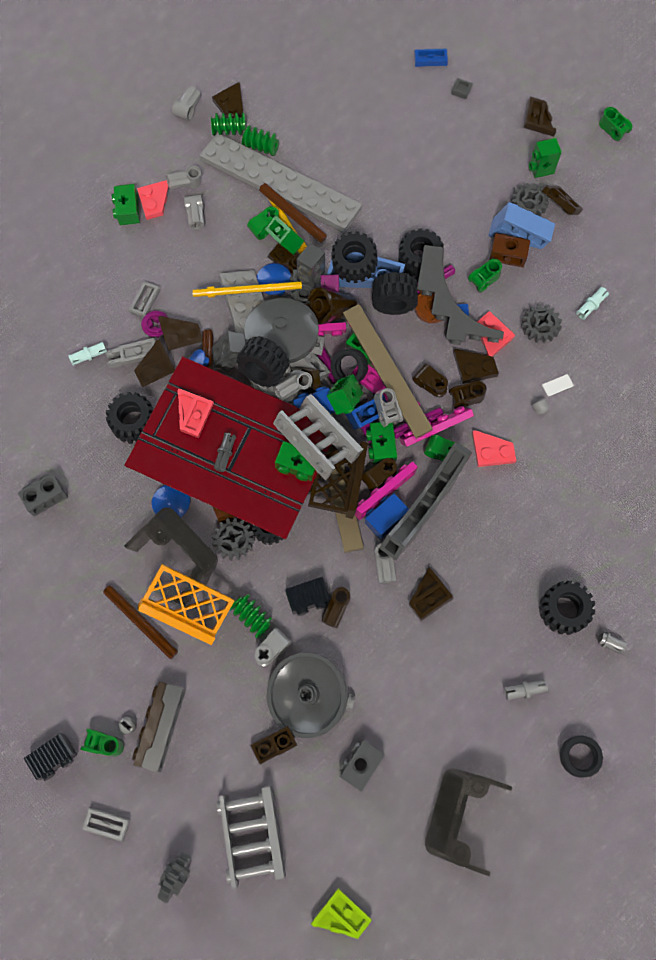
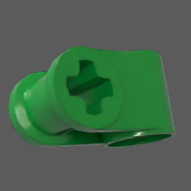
[599,107,633,141]
[247,206,280,240]
[468,259,502,293]
[424,434,455,461]
[80,728,124,757]

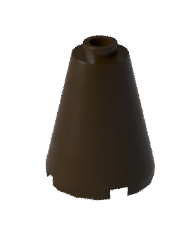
[307,287,357,325]

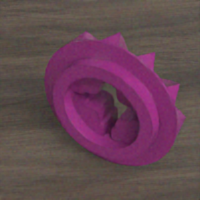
[141,311,169,338]

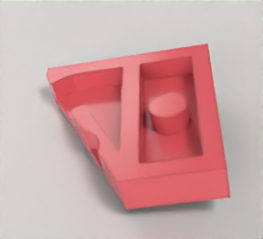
[137,180,169,220]
[477,311,515,357]
[178,389,214,438]
[472,430,516,467]

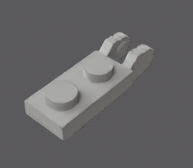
[106,338,156,368]

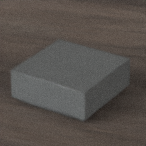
[451,78,473,99]

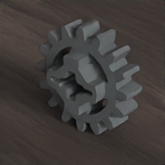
[511,183,549,217]
[521,304,562,343]
[212,518,255,561]
[157,852,192,903]

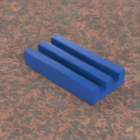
[414,49,448,67]

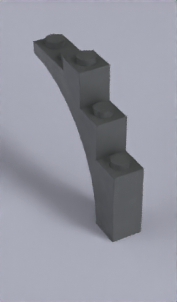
[417,245,504,345]
[380,442,473,560]

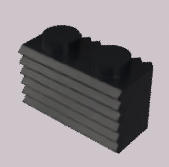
[285,577,330,616]
[23,733,77,781]

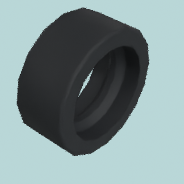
[331,348,368,382]
[559,735,603,778]

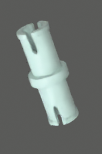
[576,287,609,320]
[68,342,106,366]

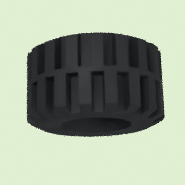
[398,228,444,278]
[331,231,378,283]
[372,272,418,315]
[236,336,289,387]
[106,392,154,444]
[539,580,595,635]

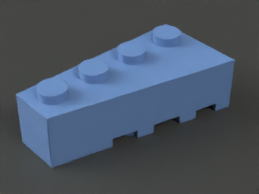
[327,252,405,288]

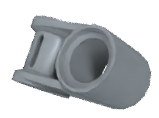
[374,388,403,427]
[254,628,292,667]

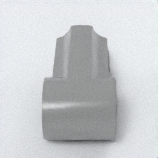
[172,86,201,121]
[166,165,201,190]
[184,195,205,230]
[273,370,312,401]
[374,543,396,584]

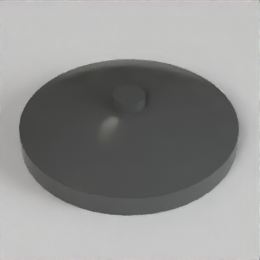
[244,298,319,364]
[267,652,348,738]

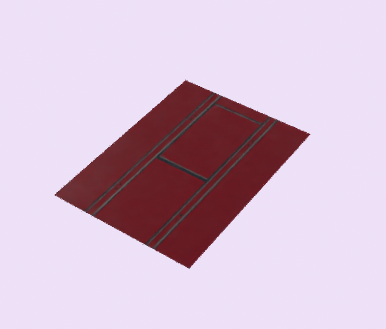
[124,356,331,540]

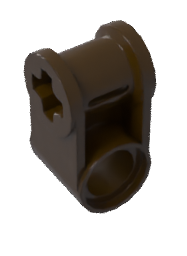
[412,364,448,398]
[449,381,487,409]
[362,458,397,492]

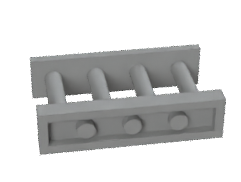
[273,394,363,480]
[216,787,285,889]

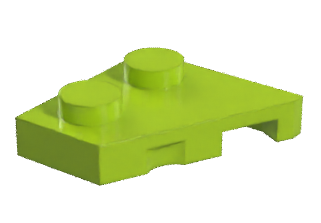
[311,888,372,939]

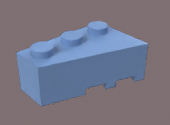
[488,202,555,249]

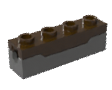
[132,681,186,772]

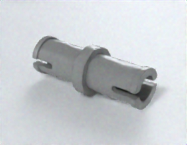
[504,679,548,701]

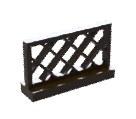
[308,441,368,519]

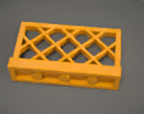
[138,564,234,645]

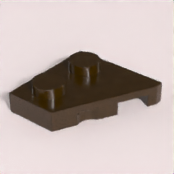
[212,82,244,118]
[523,96,557,137]
[542,186,583,215]
[158,316,202,351]
[134,339,175,388]
[453,349,499,384]
[409,568,453,621]

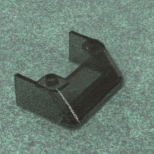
[124,508,218,605]
[424,768,512,877]

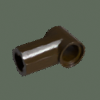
[321,587,351,629]

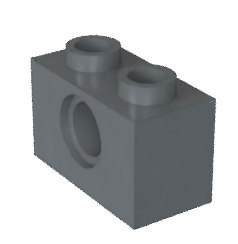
[339,740,385,792]

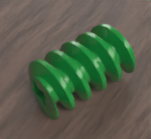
[211,113,246,136]
[241,125,279,156]
[230,594,272,639]

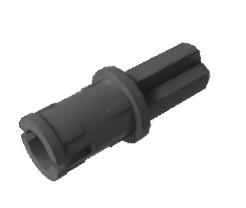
[214,433,236,472]

